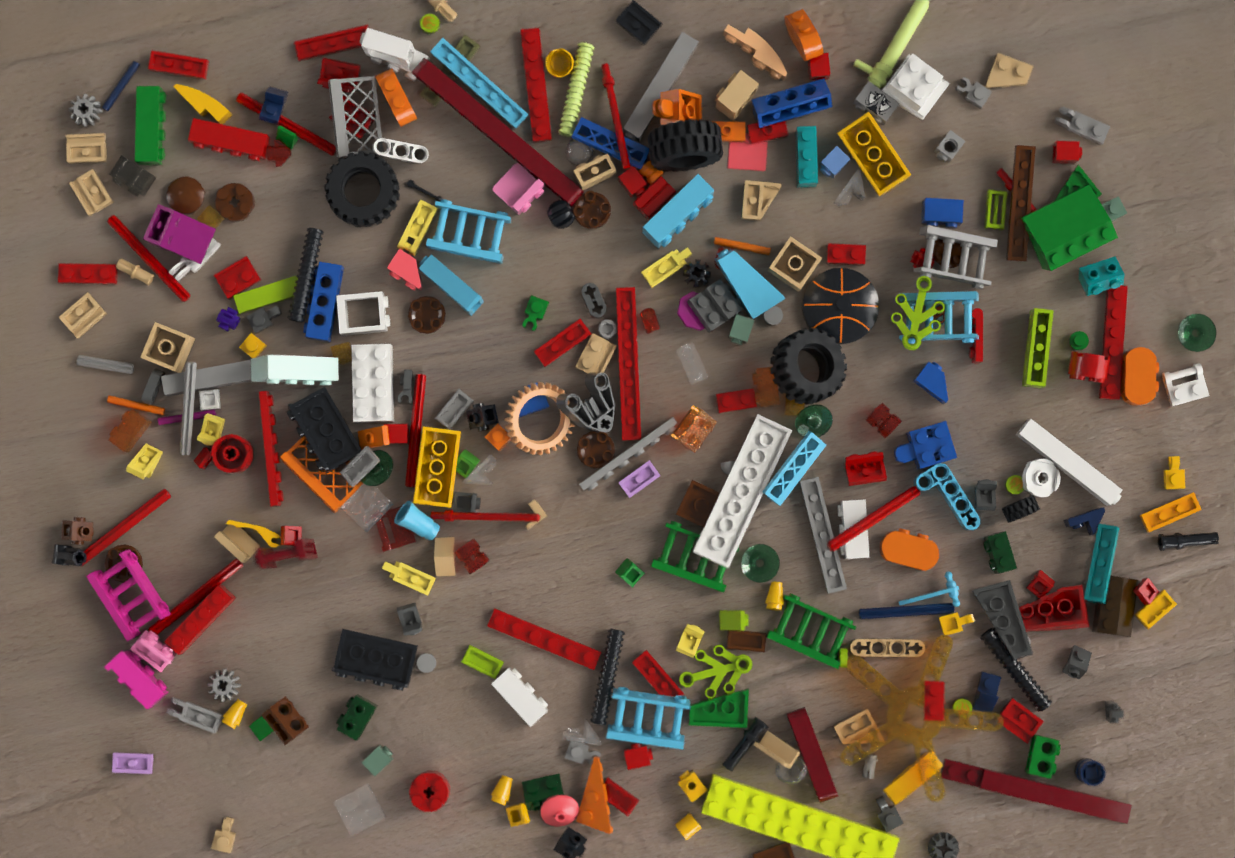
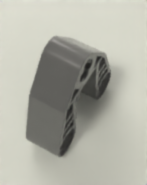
[556,372,615,433]

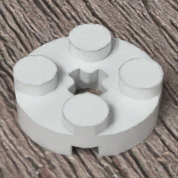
[1022,459,1061,497]

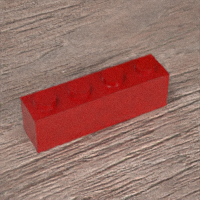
[188,118,270,162]
[164,585,236,655]

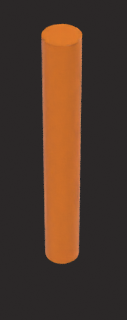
[714,237,771,255]
[107,395,165,415]

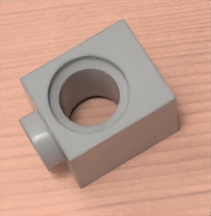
[934,130,966,163]

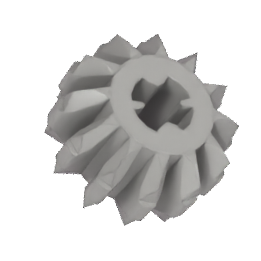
[68,94,102,127]
[207,668,241,702]

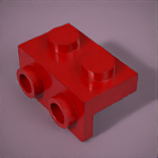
[317,58,361,93]
[844,451,887,486]

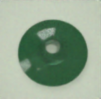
[1178,314,1217,352]
[795,404,833,437]
[361,450,393,486]
[741,544,780,583]

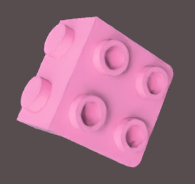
[493,163,545,215]
[130,630,176,672]

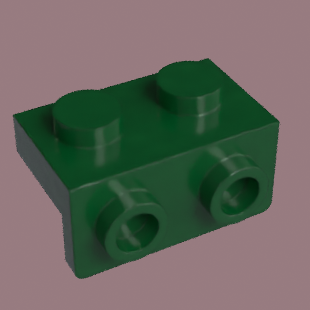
[522,774,564,811]

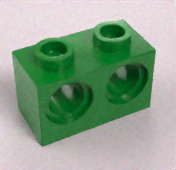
[1024,734,1061,779]

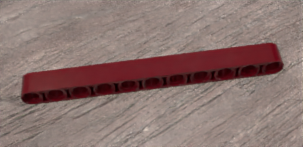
[412,58,584,207]

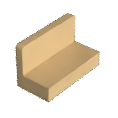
[526,500,547,529]
[214,524,260,563]
[753,731,800,769]

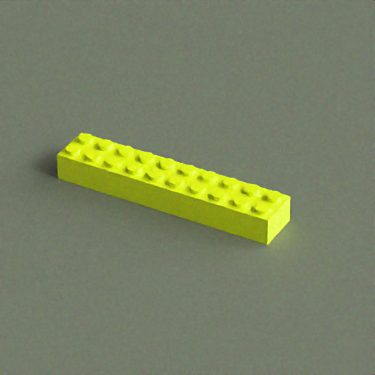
[701,773,900,858]

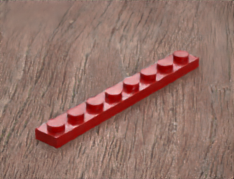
[616,287,641,441]

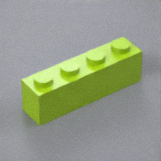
[1022,308,1054,388]

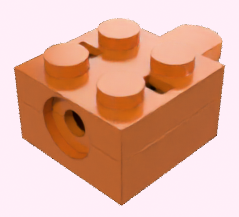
[652,89,702,125]

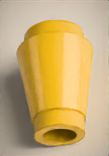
[765,582,784,611]
[221,699,247,729]
[491,775,513,805]

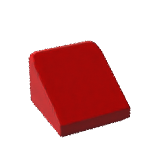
[194,447,213,469]
[1026,570,1055,599]

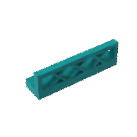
[1084,524,1120,604]

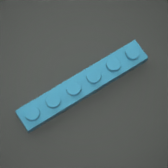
[430,38,528,130]

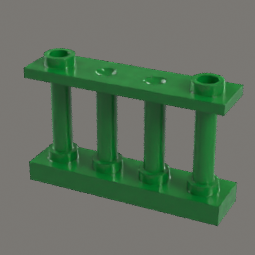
[651,521,739,592]
[766,593,856,669]

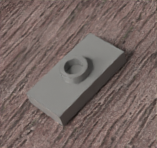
[435,389,474,430]
[340,446,381,487]

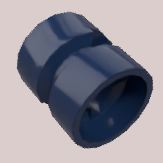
[1074,758,1106,786]

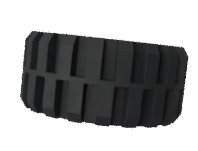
[648,119,723,172]
[324,151,400,228]
[770,328,847,405]

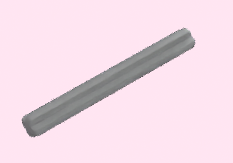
[180,362,197,455]

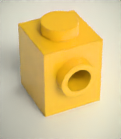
[677,770,707,802]

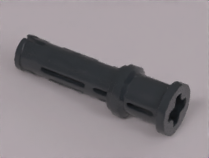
[1157,532,1219,551]
[722,716,769,771]

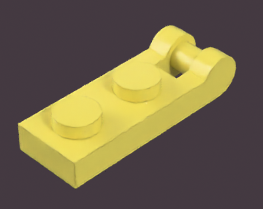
[397,200,438,256]

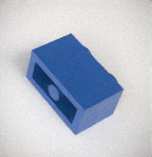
[922,198,964,228]

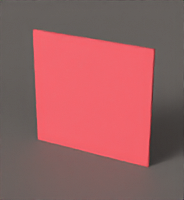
[728,133,768,171]

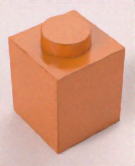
[485,424,513,452]

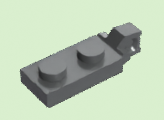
[1105,700,1124,723]

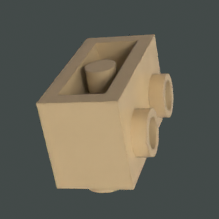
[573,153,616,191]

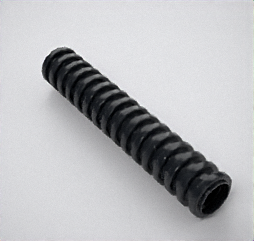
[287,227,324,323]
[980,628,1052,712]
[590,629,625,725]

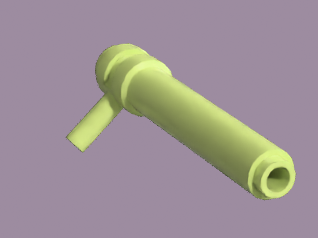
[853,0,929,89]

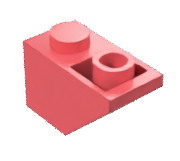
[387,249,423,291]

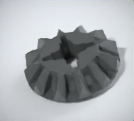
[928,832,959,858]

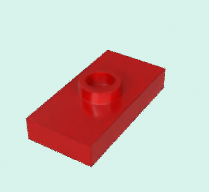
[747,121,788,144]
[604,777,640,816]

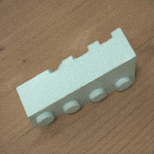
[251,355,339,386]

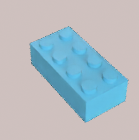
[642,174,714,249]

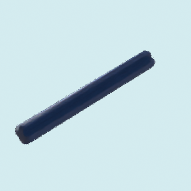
[859,603,955,619]

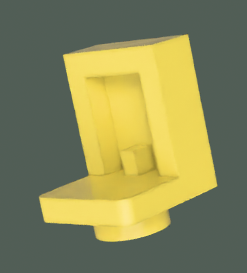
[197,413,225,446]
[676,624,705,658]

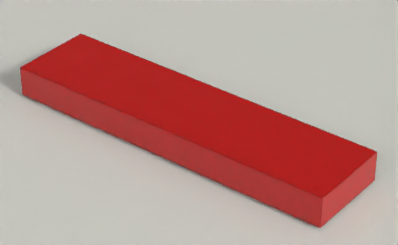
[294,25,369,61]

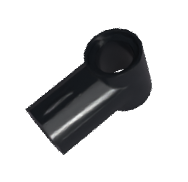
[52,544,87,566]

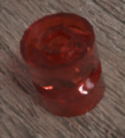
[865,402,902,438]
[454,539,490,575]

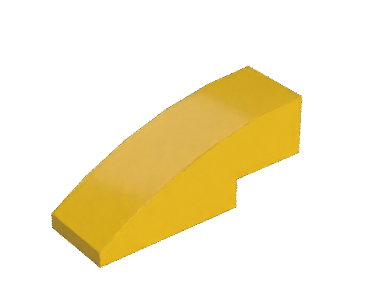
[173,84,232,124]
[883,751,943,805]

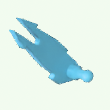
[899,571,960,607]

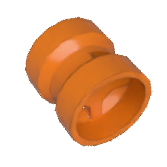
[638,160,664,185]

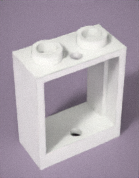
[360,28,415,69]
[336,291,390,336]

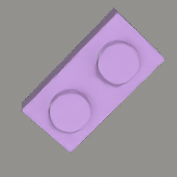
[618,460,661,498]
[112,752,153,774]

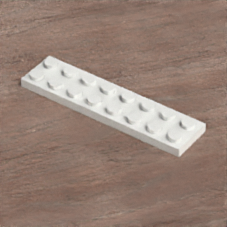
[693,414,792,569]

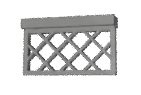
[328,76,383,157]

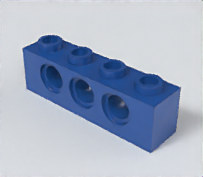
[751,79,832,128]
[303,261,344,343]

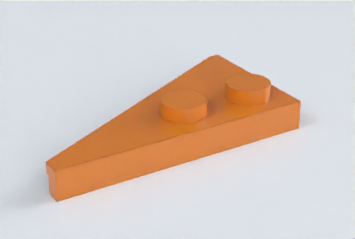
[576,756,613,834]

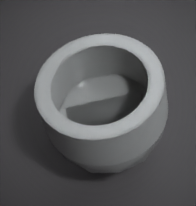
[721,461,735,475]

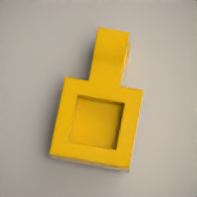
[1163,456,1185,489]
[938,612,975,636]

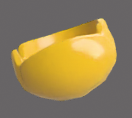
[545,48,574,77]

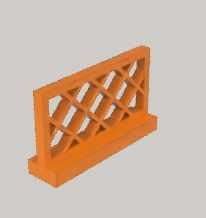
[280,437,368,513]

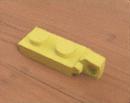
[641,247,692,288]
[382,561,436,595]

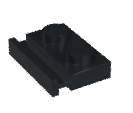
[616,0,662,46]

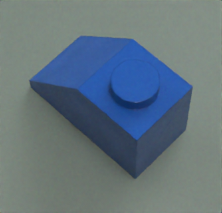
[913,362,948,404]
[519,383,550,418]

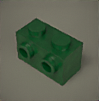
[983,531,1017,574]
[336,694,378,741]

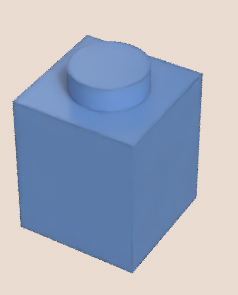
[819,146,850,178]

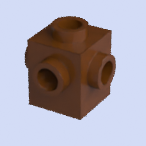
[61,517,94,545]

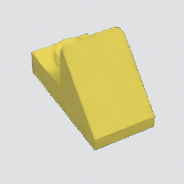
[126,444,163,479]

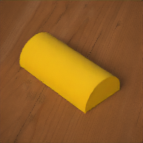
[837,112,911,197]
[413,426,461,508]

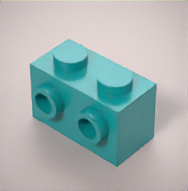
[1078,256,1125,296]

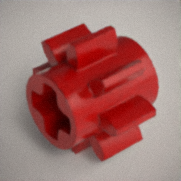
[910,248,935,269]

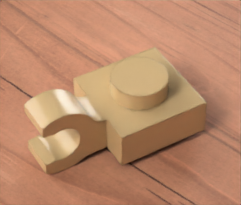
[211,817,236,853]

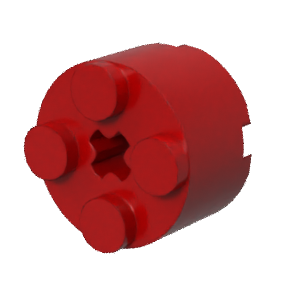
[1068,351,1110,383]
[211,434,254,474]
[409,770,450,812]

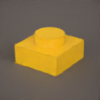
[239,333,267,359]

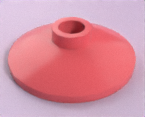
[540,795,579,827]

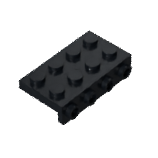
[286,387,362,474]
[332,629,418,691]

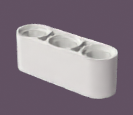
[372,138,429,163]

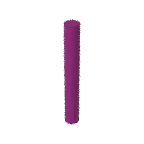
[158,409,216,425]

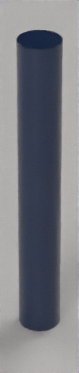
[102,61,140,111]

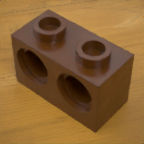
[262,696,309,745]

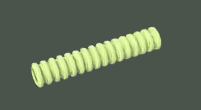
[558,42,594,137]

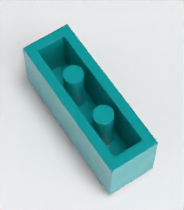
[795,126,818,187]

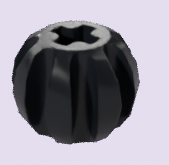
[547,200,575,229]
[683,259,711,288]

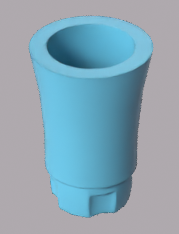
[394,501,440,540]

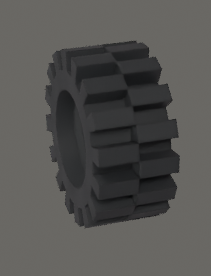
[1002,495,1040,523]

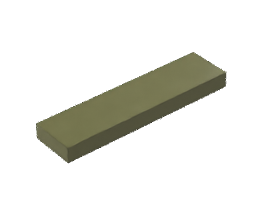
[419,34,480,107]

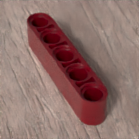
[786,707,838,803]

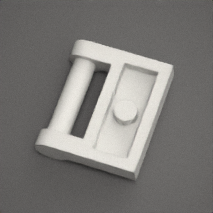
[1162,363,1209,407]

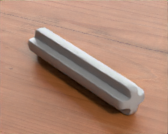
[77,355,134,374]

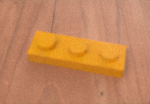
[1140,492,1202,533]

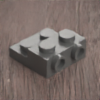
[687,279,742,333]

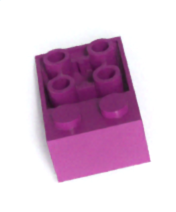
[143,204,216,264]

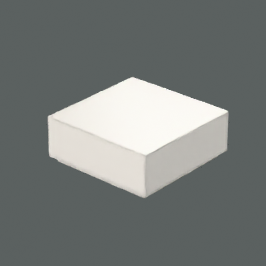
[199,389,221,410]

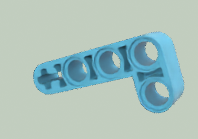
[913,463,980,530]

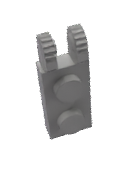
[1054,106,1110,145]
[166,697,223,733]

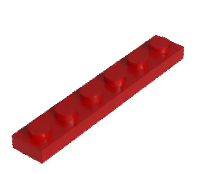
[520,27,552,143]
[1099,285,1128,400]
[259,391,284,507]
[487,608,601,670]

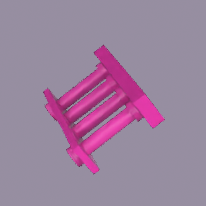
[86,549,171,642]

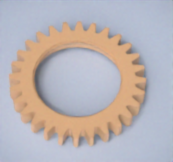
[504,382,575,455]

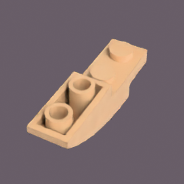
[723,24,787,81]

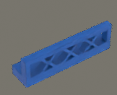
[571,117,649,170]

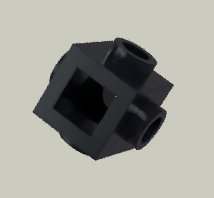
[466,403,499,432]
[553,827,587,858]

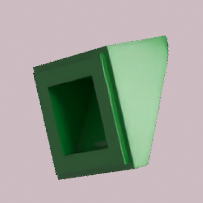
[276,125,298,150]
[615,558,645,588]
[249,716,273,741]

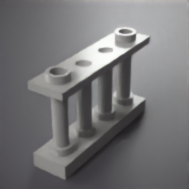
[913,225,998,289]

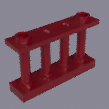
[254,539,318,569]

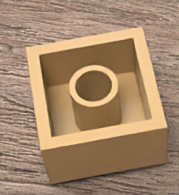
[715,70,759,121]
[768,236,822,292]
[140,322,195,373]

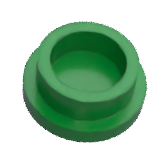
[1069,331,1089,350]

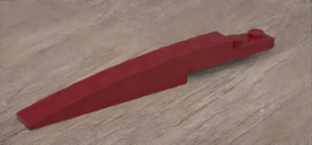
[940,758,1132,824]

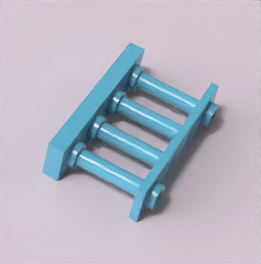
[426,199,511,264]
[899,291,979,344]
[606,687,690,749]

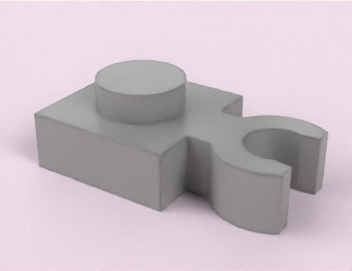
[956,77,992,109]
[565,739,601,765]

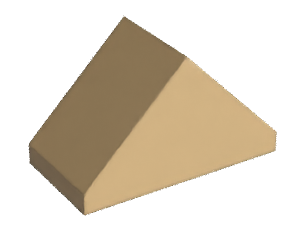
[434,537,456,576]

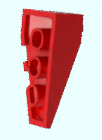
[1019,585,1090,632]

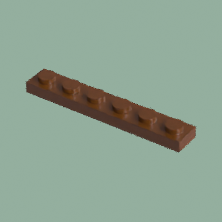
[1006,145,1036,262]

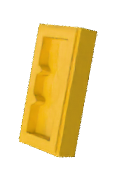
[1134,590,1177,630]

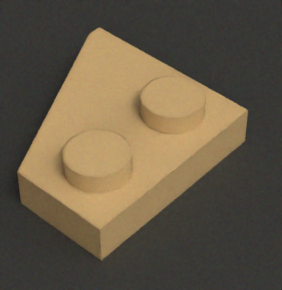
[985,53,1033,89]
[741,180,782,221]
[833,708,885,744]

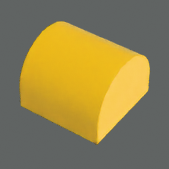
[505,802,530,827]
[675,812,702,840]

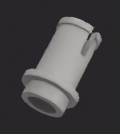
[862,753,878,779]

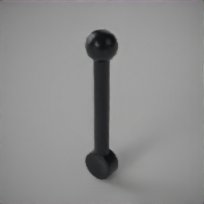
[407,180,442,202]

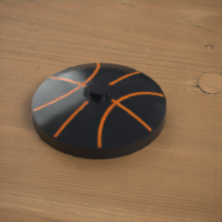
[802,268,879,344]

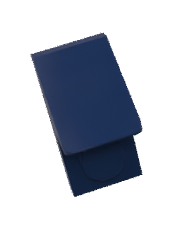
[259,87,288,125]
[1064,507,1105,536]
[972,671,1001,714]

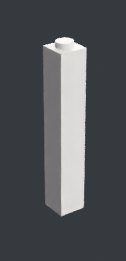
[1016,419,1122,506]

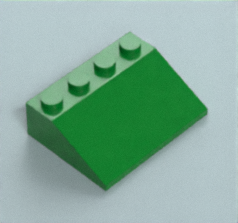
[1021,184,1118,271]

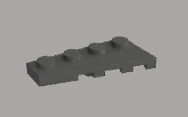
[972,580,1033,660]

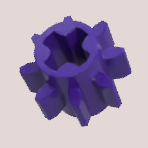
[216,307,240,332]

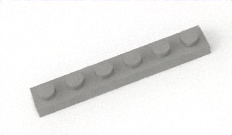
[579,417,677,491]
[799,477,847,594]

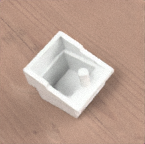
[882,54,950,120]

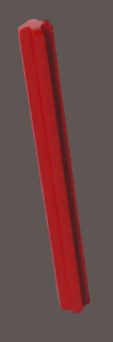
[236,92,336,156]
[107,215,191,302]
[405,374,426,488]
[827,486,920,551]
[82,489,171,566]
[148,558,243,635]

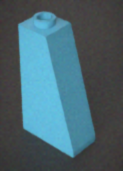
[714,249,785,319]
[419,254,484,316]

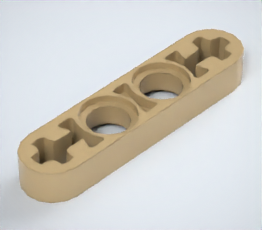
[849,639,925,657]

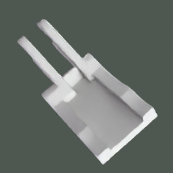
[169,238,221,281]

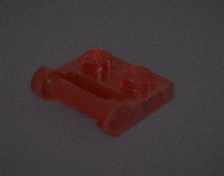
[372,506,416,552]

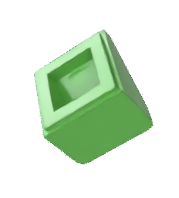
[456,450,480,479]

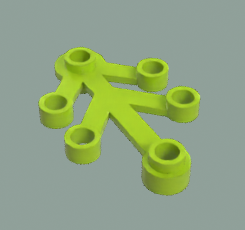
[891,276,945,350]
[679,644,752,699]

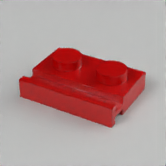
[329,96,375,140]
[214,256,262,299]
[995,698,1044,744]

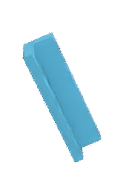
[762,431,826,506]

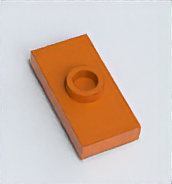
[712,121,746,142]
[358,425,390,450]

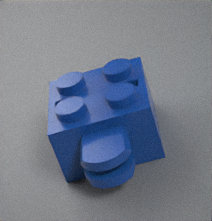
[894,421,957,470]

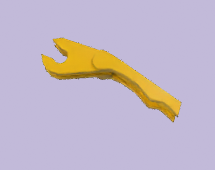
[226,520,281,548]

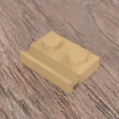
[66,133,107,163]
[69,169,114,216]
[59,292,107,339]
[575,333,617,379]

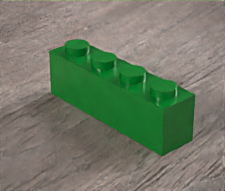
[135,86,166,165]

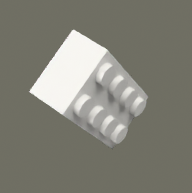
[352,344,394,423]

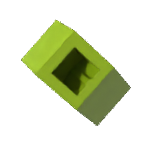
[719,610,748,630]

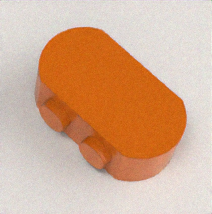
[784,9,824,61]
[375,68,417,127]
[1120,347,1159,406]
[879,528,939,571]

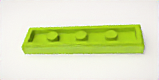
[233,275,311,314]

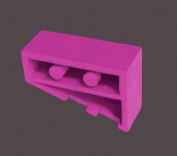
[104,650,169,709]

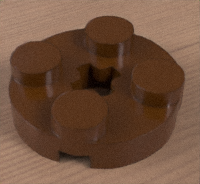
[215,183,255,222]

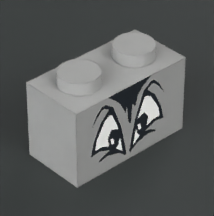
[853,81,900,125]

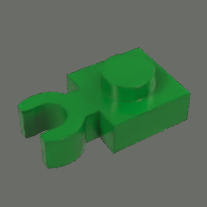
[523,295,549,331]

